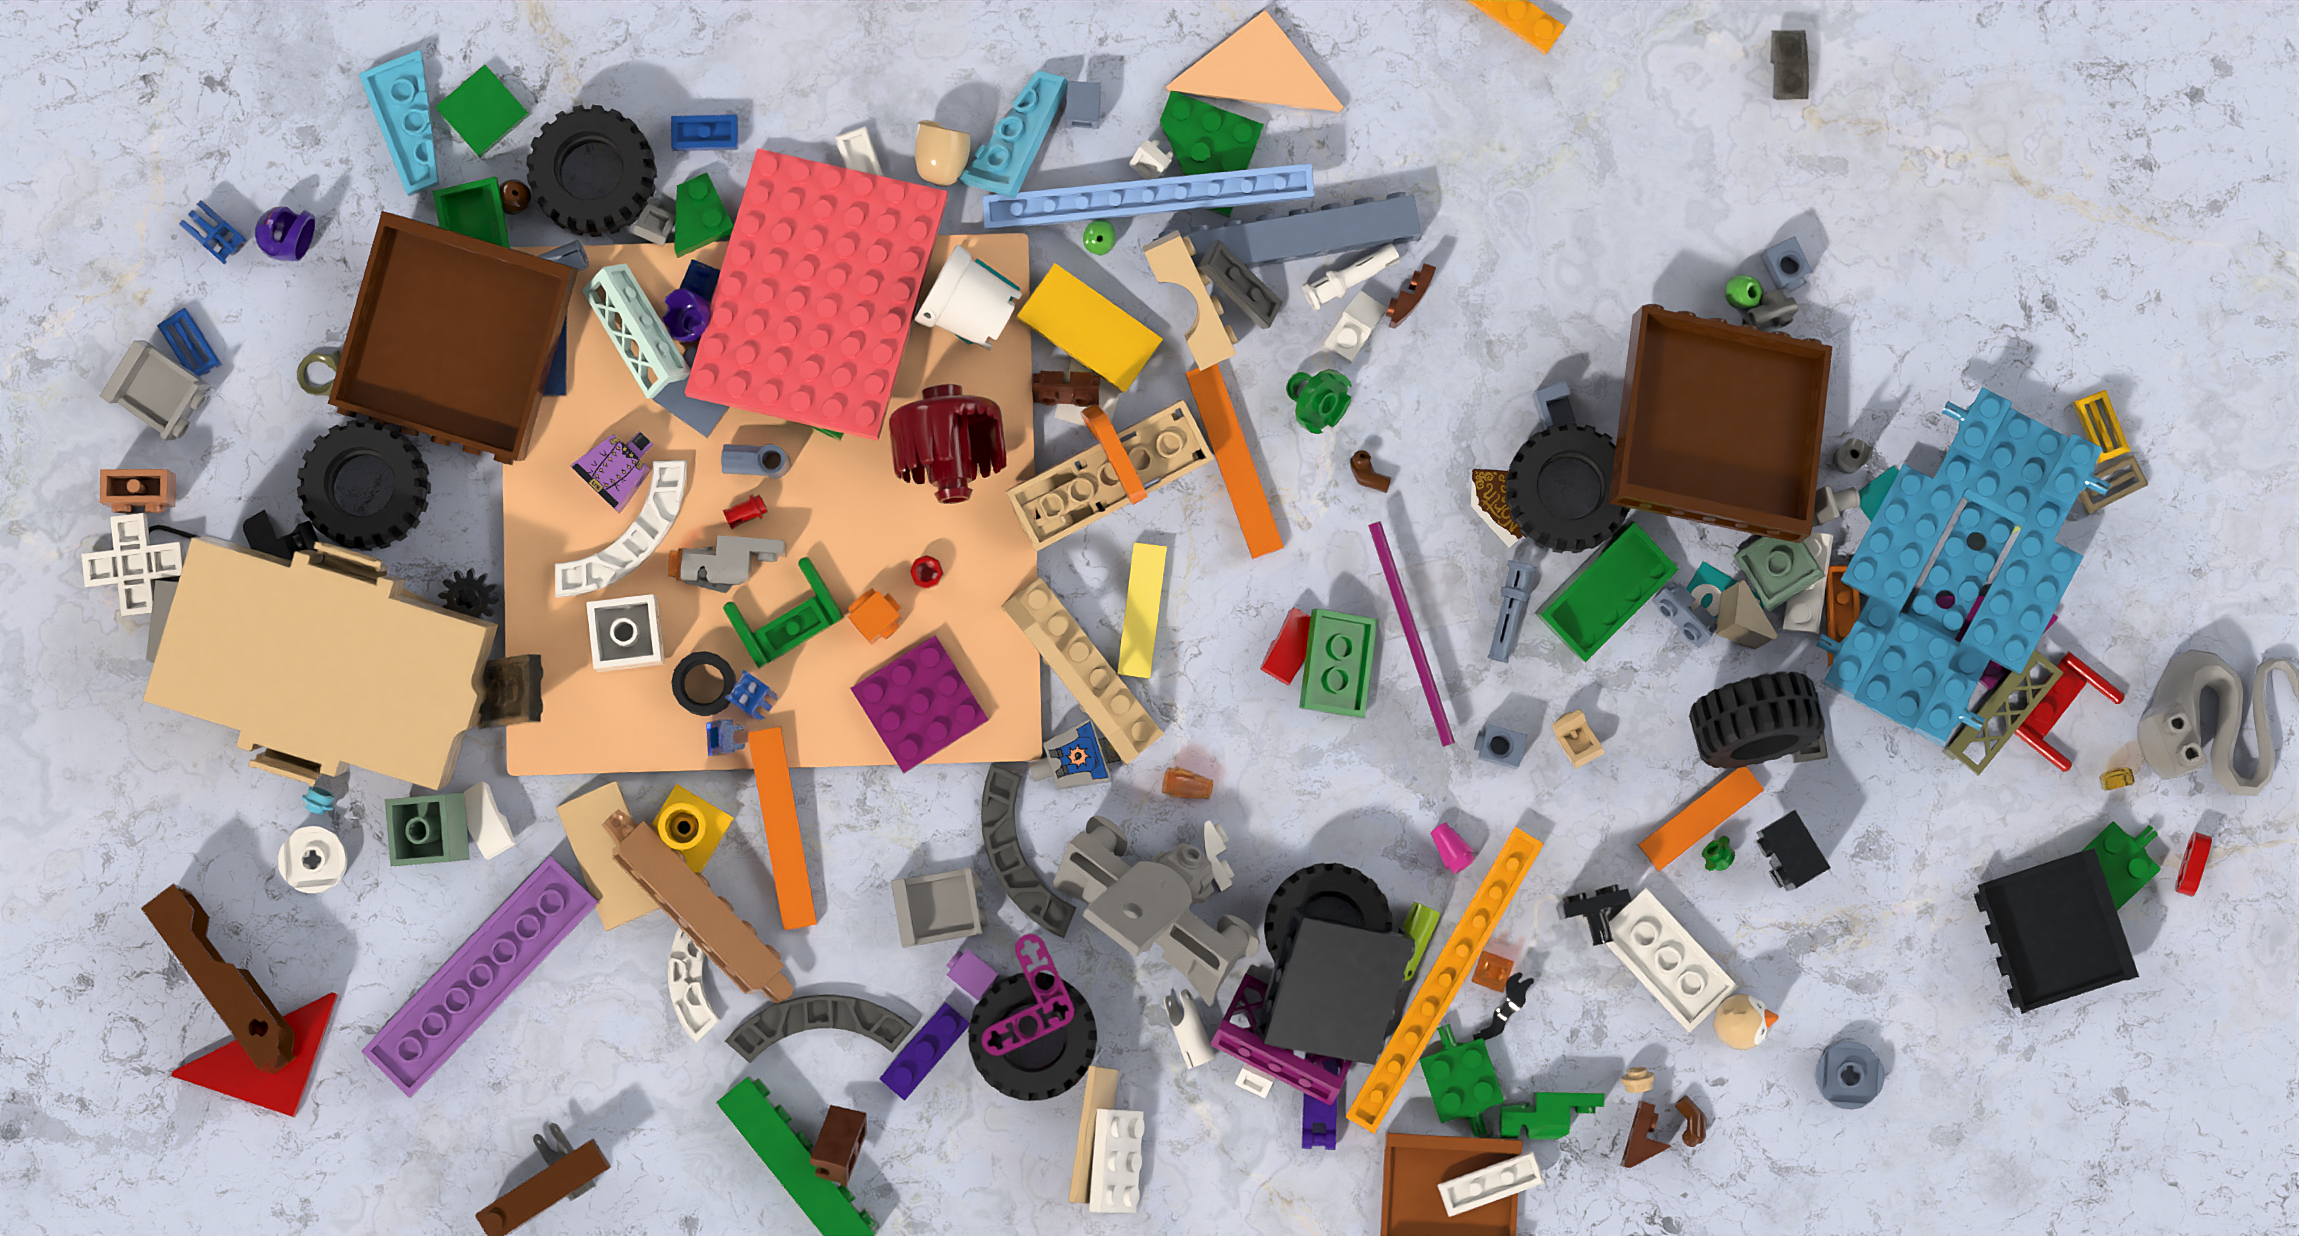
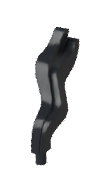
[1473,972,1534,1041]

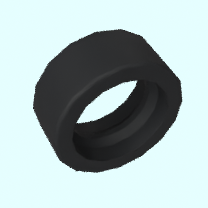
[671,651,737,716]

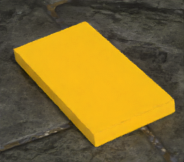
[1016,263,1163,394]

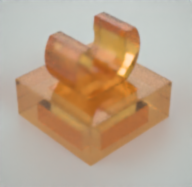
[1471,950,1514,993]

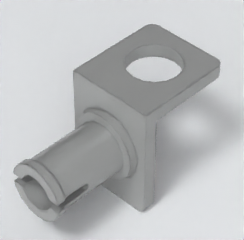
[1812,485,1860,527]

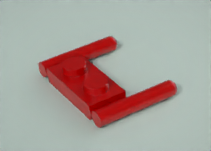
[2011,651,2125,772]

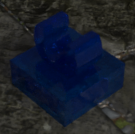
[679,259,721,304]
[706,719,745,756]

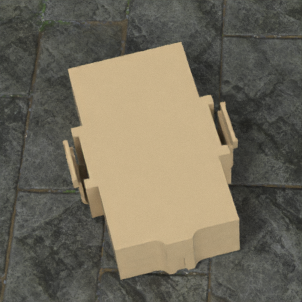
[143,536,498,791]

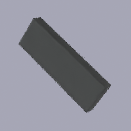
[1199,240,1282,329]

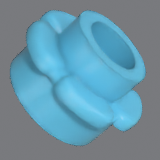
[302,786,335,814]

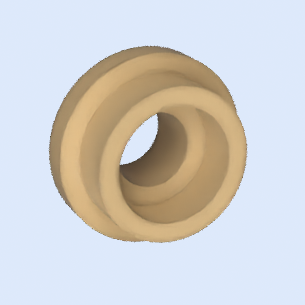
[1621,1067,1655,1093]

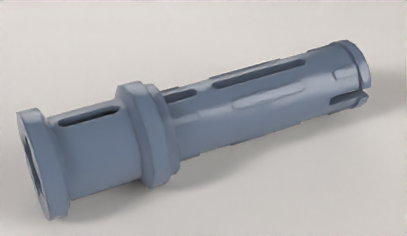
[1487,560,1537,663]

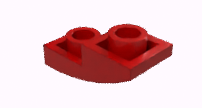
[1260,607,1311,686]

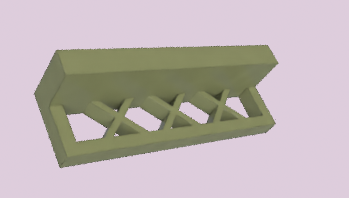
[1942,649,2063,776]

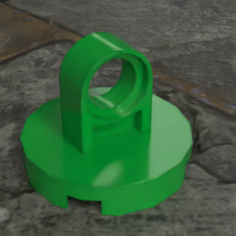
[1286,369,1352,434]

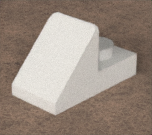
[1324,290,1388,363]

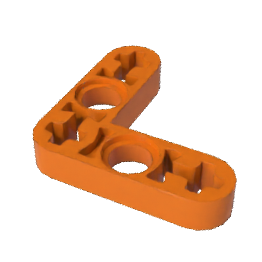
[1080,404,1148,505]

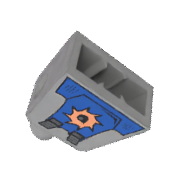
[1028,719,1111,790]

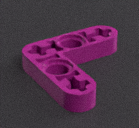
[982,934,1074,1056]

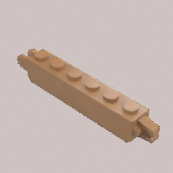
[602,809,794,1004]

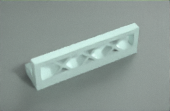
[582,263,691,399]

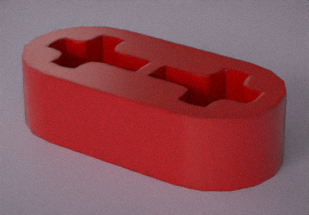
[2175,831,2212,897]

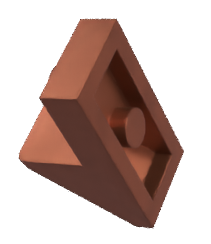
[1620,1101,1672,1168]

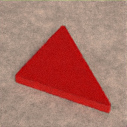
[171,992,339,1117]

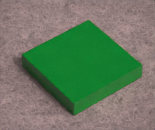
[435,64,530,158]

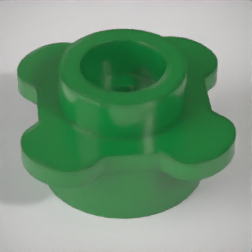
[1702,836,1735,871]

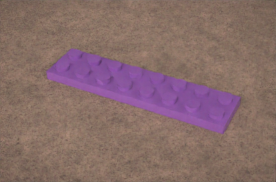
[361,856,599,1098]

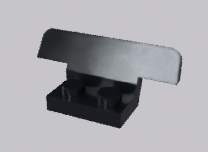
[243,509,325,562]

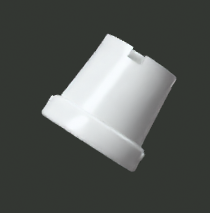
[915,245,1022,351]

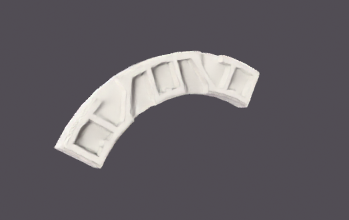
[555,460,687,598]

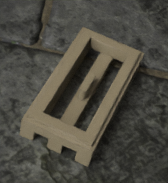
[2078,455,2149,515]

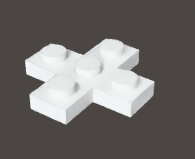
[81,513,185,617]

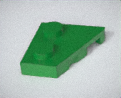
[674,172,734,258]

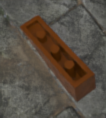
[475,1138,611,1236]

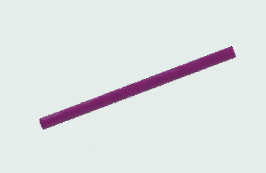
[1368,521,1455,747]

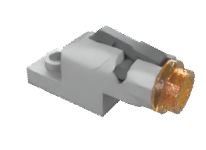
[668,535,787,593]

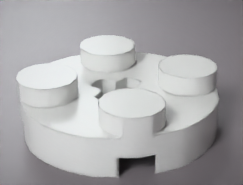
[278,826,347,894]

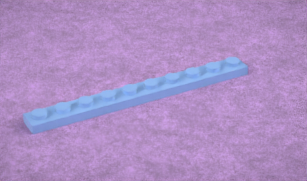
[982,163,1315,231]

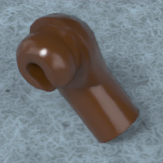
[1350,450,1392,493]

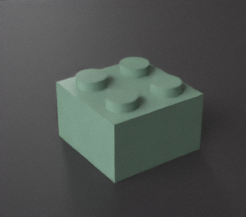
[385,793,470,867]

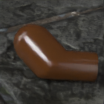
[1674,1095,1706,1147]

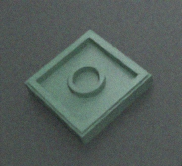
[1733,536,1825,612]

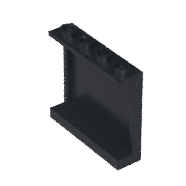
[1973,847,2139,1014]
[1254,906,1415,1065]

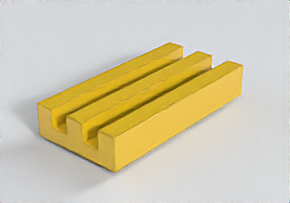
[2073,389,2130,464]

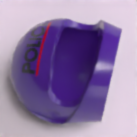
[255,206,316,262]

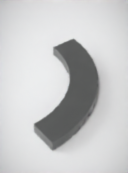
[981,764,1077,938]
[725,995,915,1063]

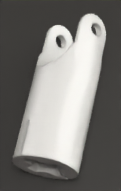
[1164,989,1216,1069]

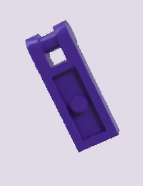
[1301,1054,1338,1150]

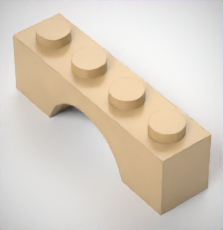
[1142,230,1238,371]

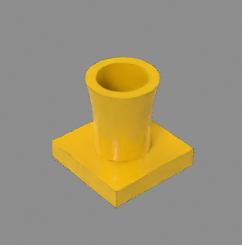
[652,783,735,874]

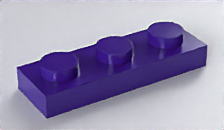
[879,1002,969,1101]

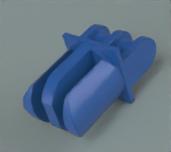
[179,200,247,265]
[725,670,777,720]

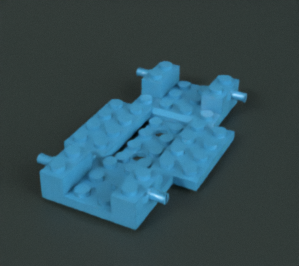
[1816,387,2111,747]

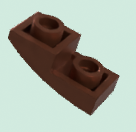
[1385,263,1436,329]

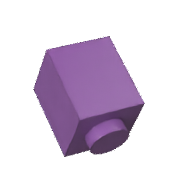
[946,949,1000,1001]

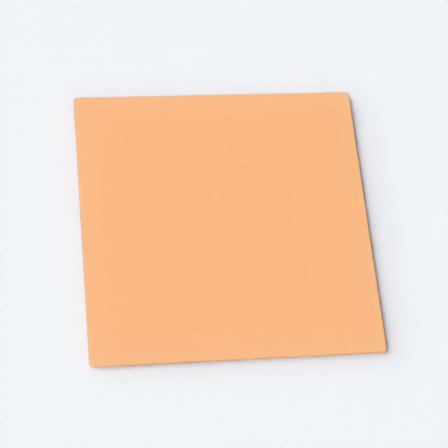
[503,233,1042,776]

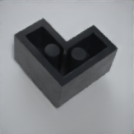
[1756,810,1831,891]

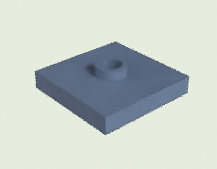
[652,346,730,438]

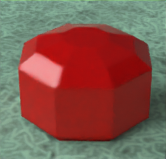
[910,555,944,590]

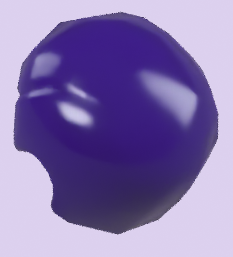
[662,289,711,342]

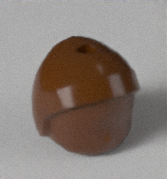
[499,179,531,215]

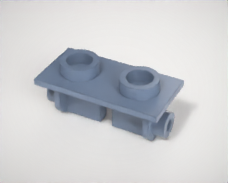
[1652,580,1718,648]

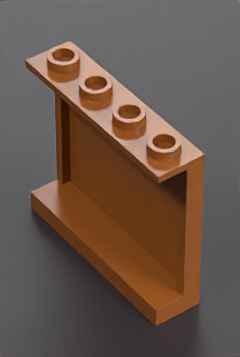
[1380,1133,1522,1236]

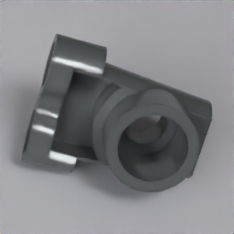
[1742,289,1798,331]

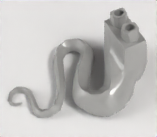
[2137,649,2299,796]

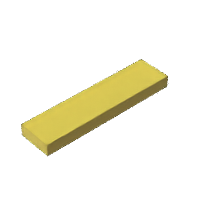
[1117,542,1167,679]

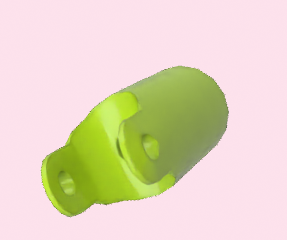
[1402,901,1441,981]

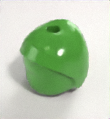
[1083,220,1116,256]
[1725,275,1763,309]

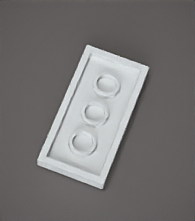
[1600,888,1738,1033]

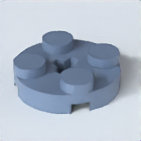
[1815,1042,1885,1109]

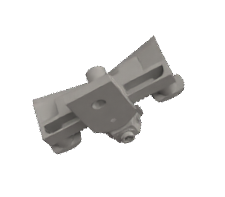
[1053,816,1260,1007]

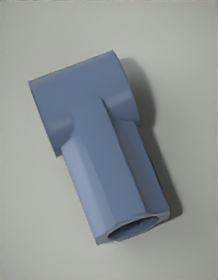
[721,444,791,478]

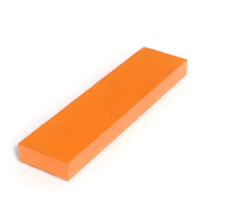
[1638,767,1764,871]

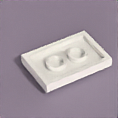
[1089,1109,1145,1213]

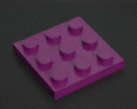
[850,635,989,774]

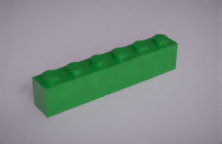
[716,1076,877,1236]

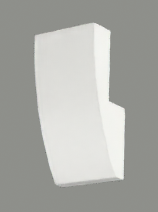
[462,781,516,860]
[1203,820,1235,892]

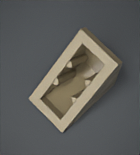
[1716,579,1778,650]

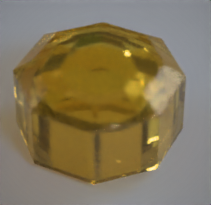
[2099,767,2135,791]

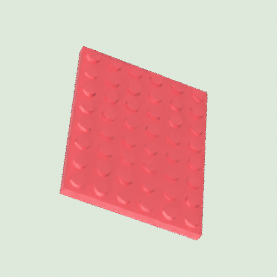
[684,148,949,441]

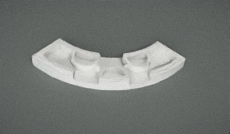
[668,927,721,1043]

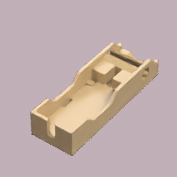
[1004,400,1214,552]

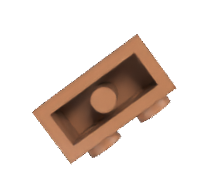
[100,469,176,513]

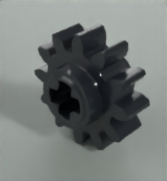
[438,568,499,620]

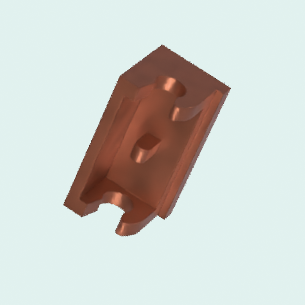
[810,1105,867,1186]

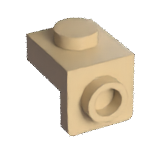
[1552,709,1604,769]

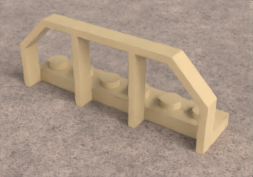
[1001,577,1164,765]

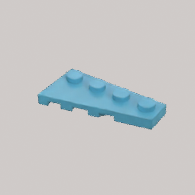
[359,49,439,196]
[957,70,1068,198]

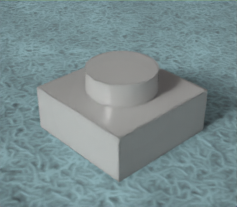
[633,204,676,246]

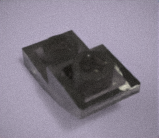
[1770,29,1809,100]

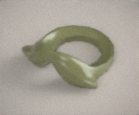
[297,350,341,397]

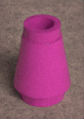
[1430,822,1476,874]

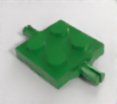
[2082,821,2161,911]
[1419,1024,1505,1137]

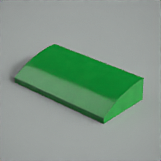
[432,176,511,248]
[1534,520,1679,662]

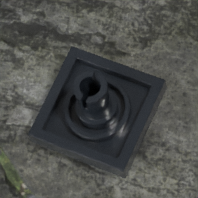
[1556,884,1631,946]

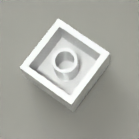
[586,594,665,672]

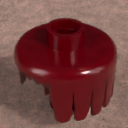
[889,384,1007,504]

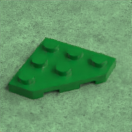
[1160,91,1264,218]

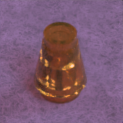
[1162,766,1213,799]

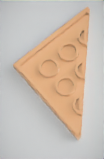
[1166,10,1344,113]

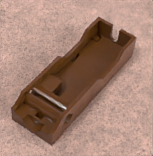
[141,883,296,1075]

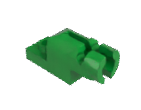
[1499,1092,1604,1140]

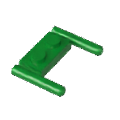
[723,557,845,669]

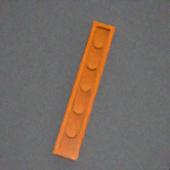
[1185,363,1284,560]
[747,726,818,931]

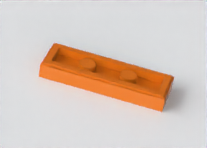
[1825,565,1861,666]

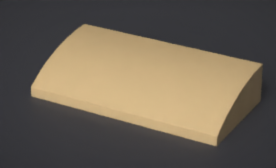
[556,781,661,932]
[1069,1065,1120,1204]

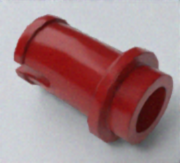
[723,494,768,529]

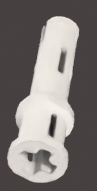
[1301,243,1400,312]

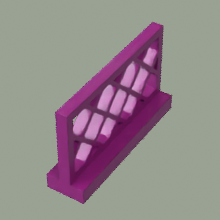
[1210,973,1353,1106]

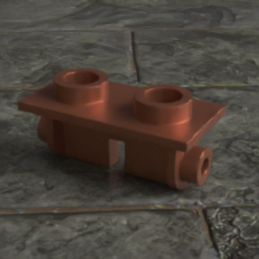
[1032,370,1100,407]

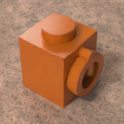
[848,588,902,645]

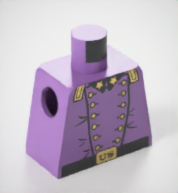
[570,431,653,514]

